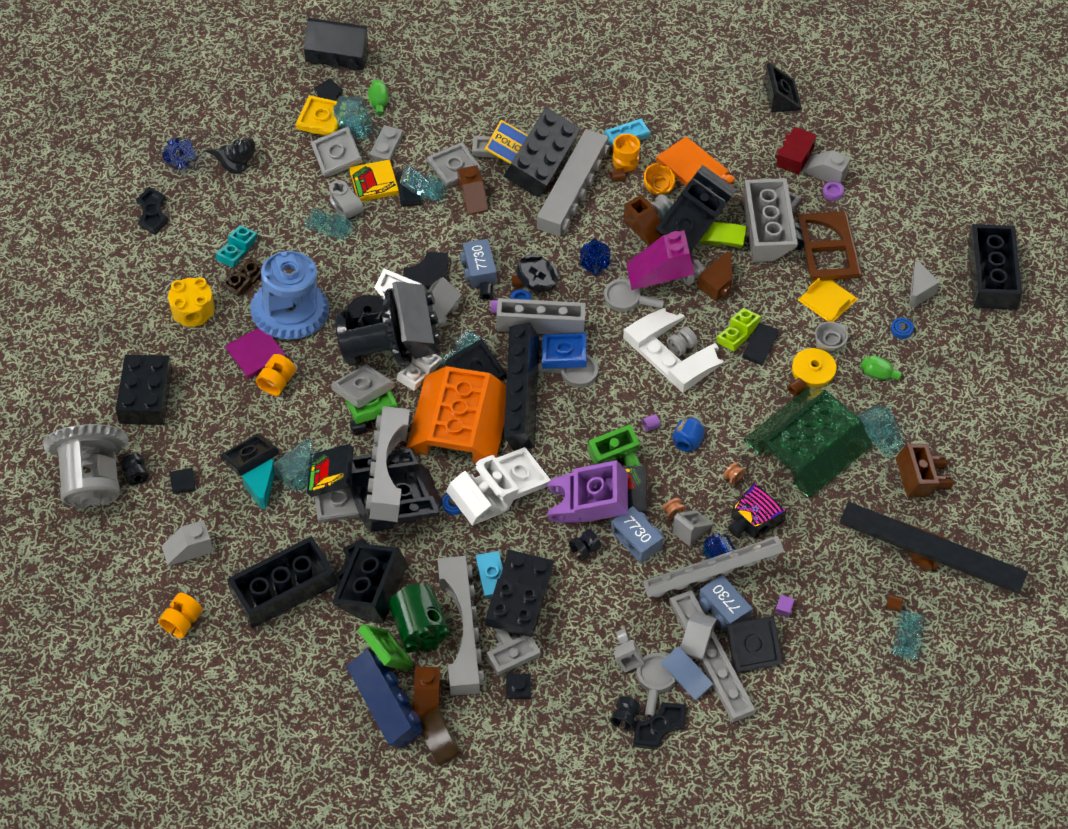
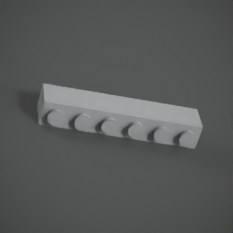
[537,129,610,237]

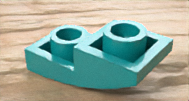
[216,225,258,268]

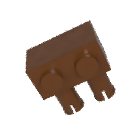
[895,444,953,497]

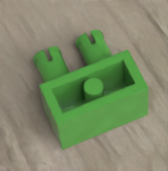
[587,424,641,466]

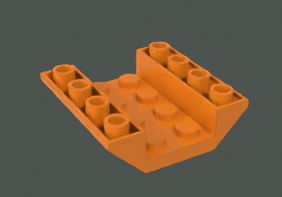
[406,366,506,463]

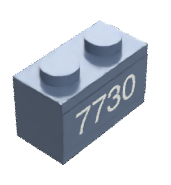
[460,239,497,288]
[611,506,663,563]
[699,575,753,632]

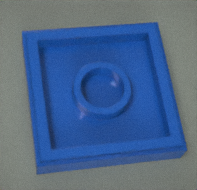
[542,333,587,369]

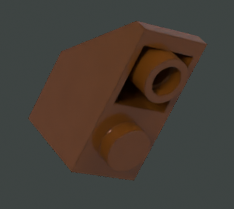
[623,195,662,247]

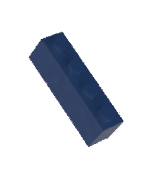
[346,648,424,748]

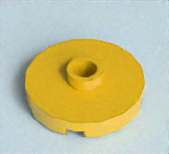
[792,348,837,388]

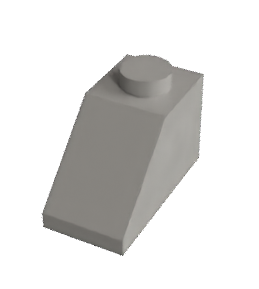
[802,150,851,184]
[162,520,213,566]

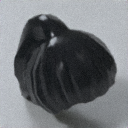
[206,137,255,174]

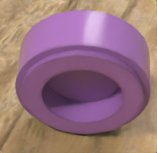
[823,181,844,201]

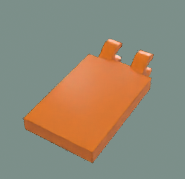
[656,137,735,187]

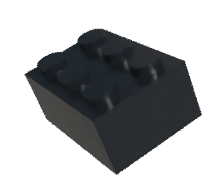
[115,354,173,425]

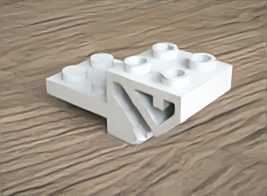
[446,447,551,526]

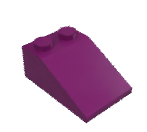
[626,230,695,290]

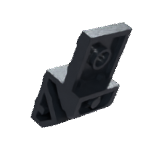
[655,165,737,253]
[485,549,554,637]

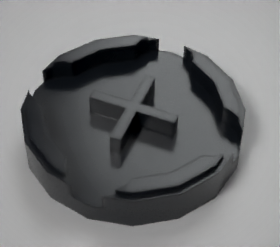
[516,254,558,292]

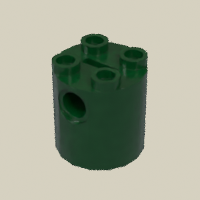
[389,584,450,653]

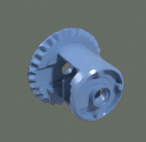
[250,251,329,339]

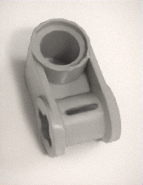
[329,180,364,221]

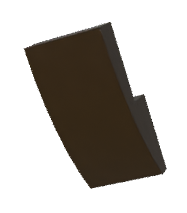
[221,256,263,296]
[420,708,461,766]

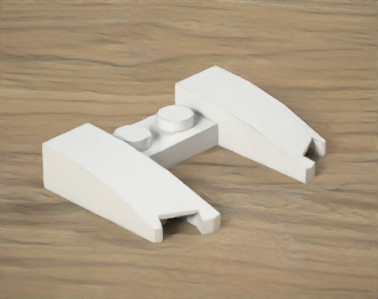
[623,308,723,393]

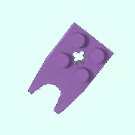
[547,460,628,523]

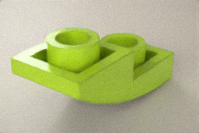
[698,222,746,248]
[717,308,761,352]

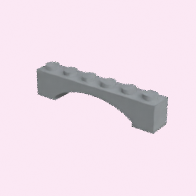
[366,406,410,522]
[437,556,484,696]

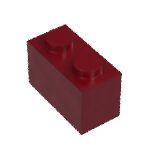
[775,126,817,175]

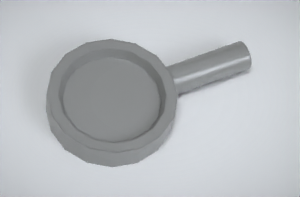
[604,279,665,312]
[538,355,598,388]
[636,653,676,718]

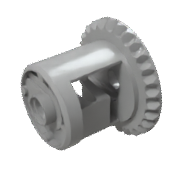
[43,424,128,508]

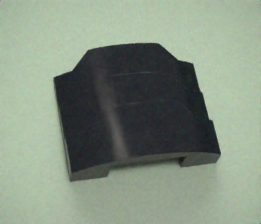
[350,448,443,532]

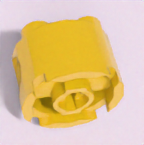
[168,277,215,327]

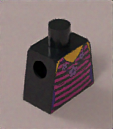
[728,482,786,539]

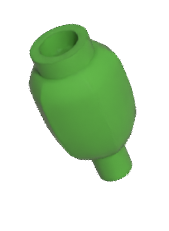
[368,80,389,115]
[860,355,902,381]

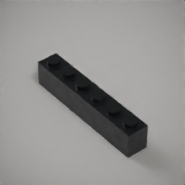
[504,322,539,450]

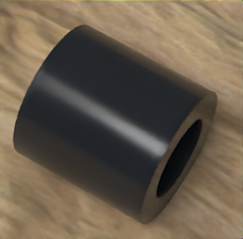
[479,282,494,300]
[349,420,367,434]

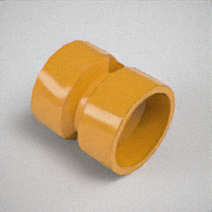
[612,134,640,172]
[255,354,296,396]
[158,593,203,638]

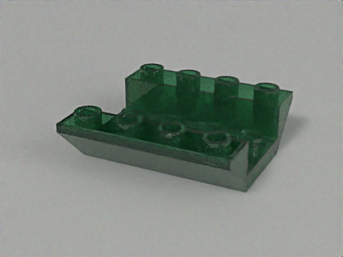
[744,389,872,498]

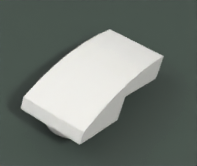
[397,354,443,391]

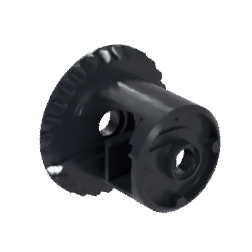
[335,288,412,367]

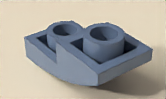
[660,646,714,701]

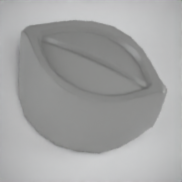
[815,321,848,353]

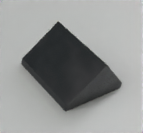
[764,62,802,113]

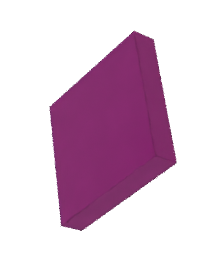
[225,328,286,379]

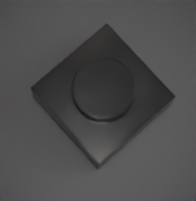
[506,674,531,699]

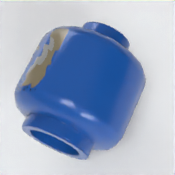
[672,418,705,452]

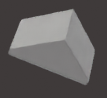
[909,261,940,308]
[672,510,714,547]
[681,611,717,661]

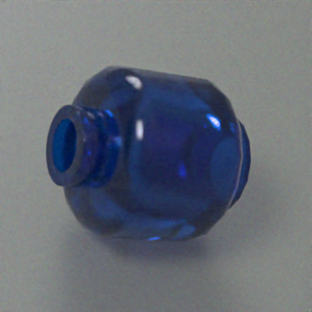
[702,533,736,559]

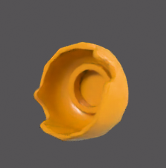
[644,163,675,196]

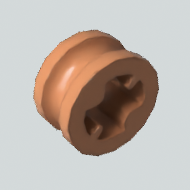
[723,462,746,485]
[663,498,686,520]

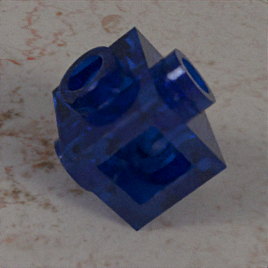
[162,137,197,169]
[580,238,611,276]

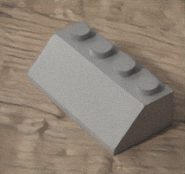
[743,178,798,262]

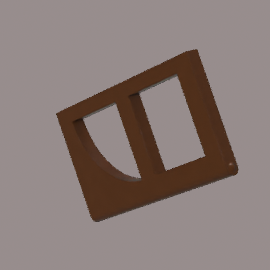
[797,211,862,281]

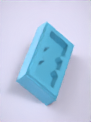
[604,118,650,149]
[476,551,503,599]

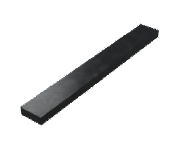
[839,501,1028,594]

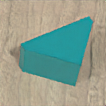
[242,459,276,509]

